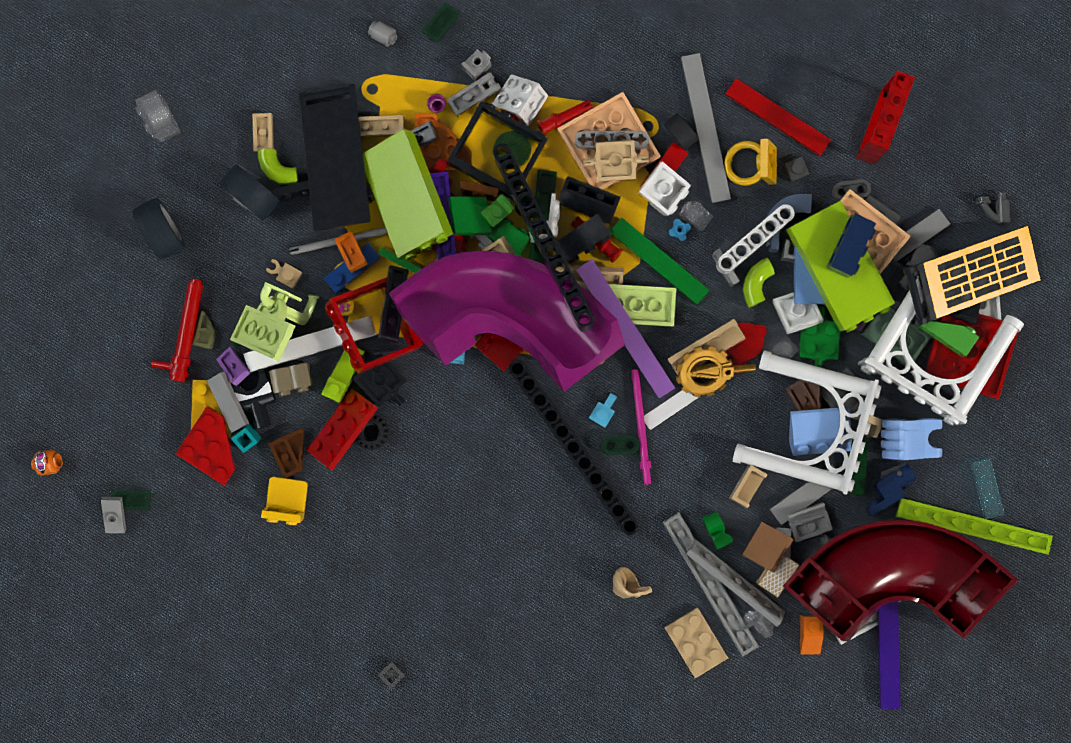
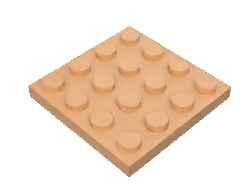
[557,92,661,190]
[840,189,911,274]

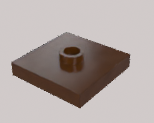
[460,180,500,202]

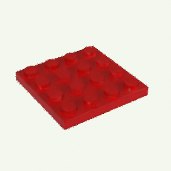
[925,314,1018,399]

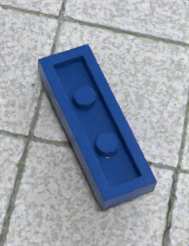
[323,243,380,294]

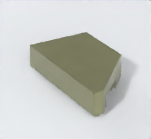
[192,311,217,350]

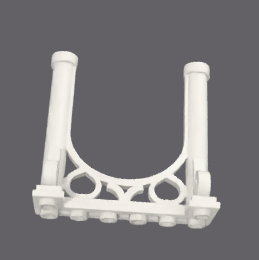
[858,277,1024,426]
[733,350,881,495]

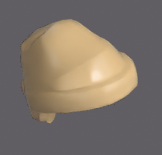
[612,567,652,599]

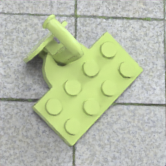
[230,282,319,362]

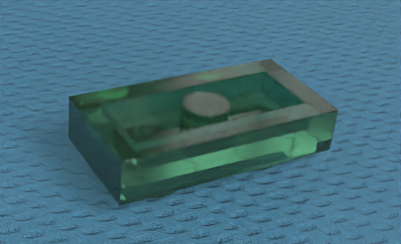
[422,2,460,44]
[110,490,151,510]

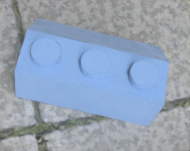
[789,407,852,456]

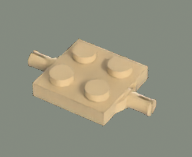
[583,140,649,181]

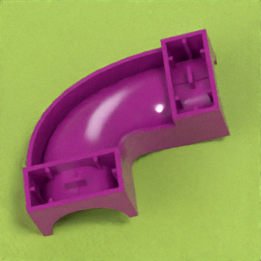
[389,251,625,392]

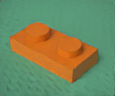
[334,231,368,273]

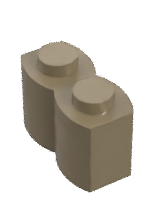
[269,363,313,397]

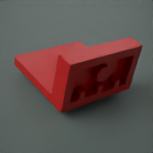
[475,333,524,371]

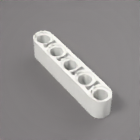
[716,204,794,274]

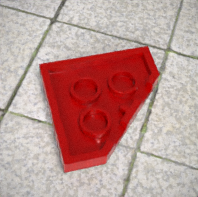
[176,406,236,486]

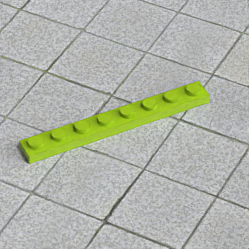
[895,498,1053,555]

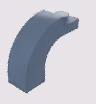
[765,194,812,252]

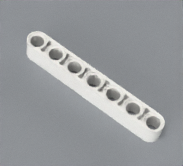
[243,316,377,372]

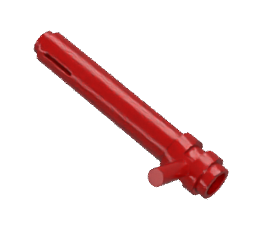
[151,279,203,383]

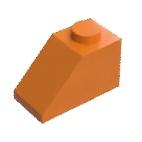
[800,615,823,654]

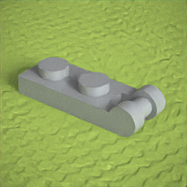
[447,72,502,117]

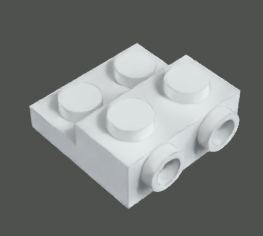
[638,162,691,216]

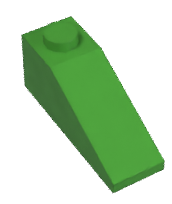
[914,321,979,357]

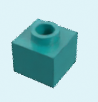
[231,424,261,453]

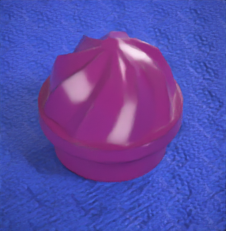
[427,93,446,113]

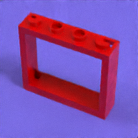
[856,71,915,165]
[325,278,423,374]

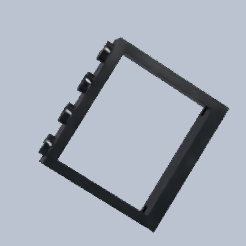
[447,101,548,201]

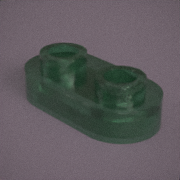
[601,435,640,455]

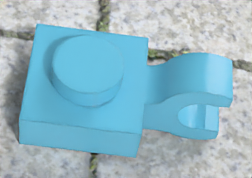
[589,393,617,428]

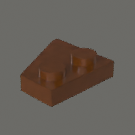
[786,380,823,411]
[269,428,304,478]

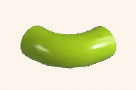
[257,149,299,186]
[743,258,775,308]

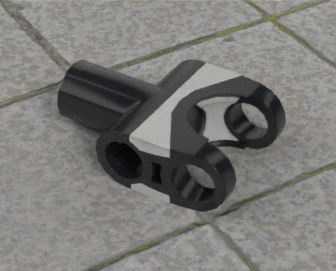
[231,369,276,430]

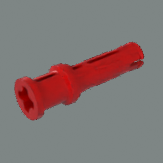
[536,99,593,135]
[571,216,623,263]

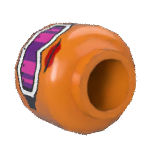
[31,449,63,476]

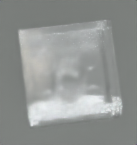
[135,90,181,142]

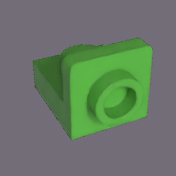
[481,194,515,228]

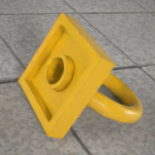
[724,139,777,186]

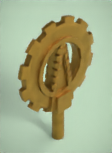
[676,345,756,397]

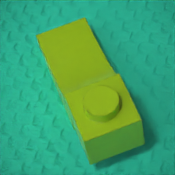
[321,348,365,403]

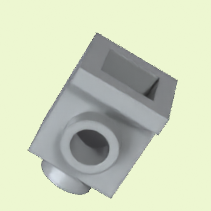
[461,49,491,81]

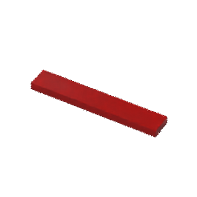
[725,78,831,157]

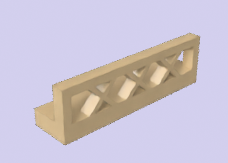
[668,319,746,375]

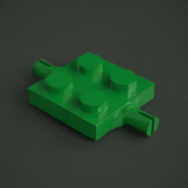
[799,307,840,368]

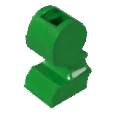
[702,511,733,550]

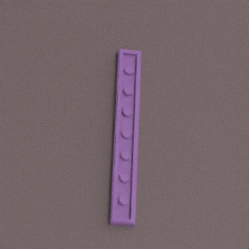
[576,259,675,398]

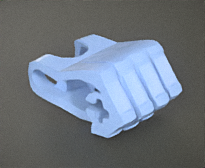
[881,418,942,460]

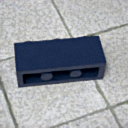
[826,213,876,278]

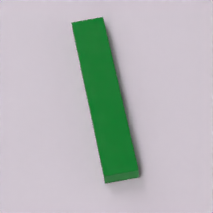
[611,217,709,305]

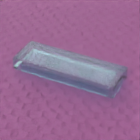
[970,458,1005,519]

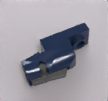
[865,464,916,516]

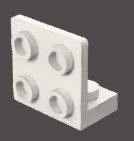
[492,75,548,126]
[529,193,560,243]

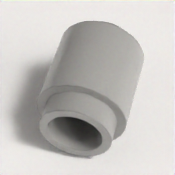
[368,21,397,47]

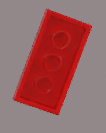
[306,389,378,471]

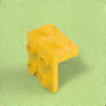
[261,477,308,525]

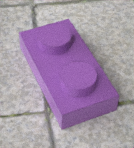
[216,347,250,386]

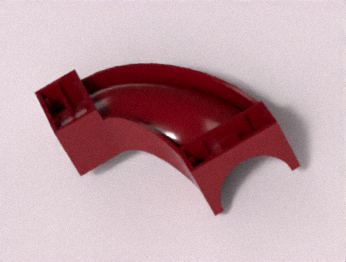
[783,520,1019,641]

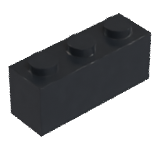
[558,176,621,224]
[555,213,614,265]

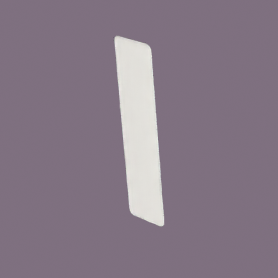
[644,390,698,430]

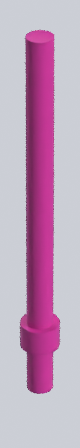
[631,370,652,485]

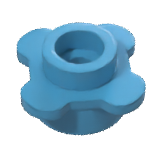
[669,219,691,241]

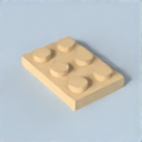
[664,608,728,678]

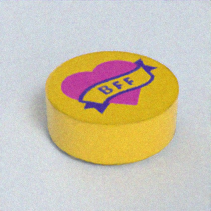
[338,300,355,316]

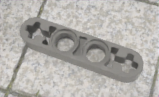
[575,131,649,150]

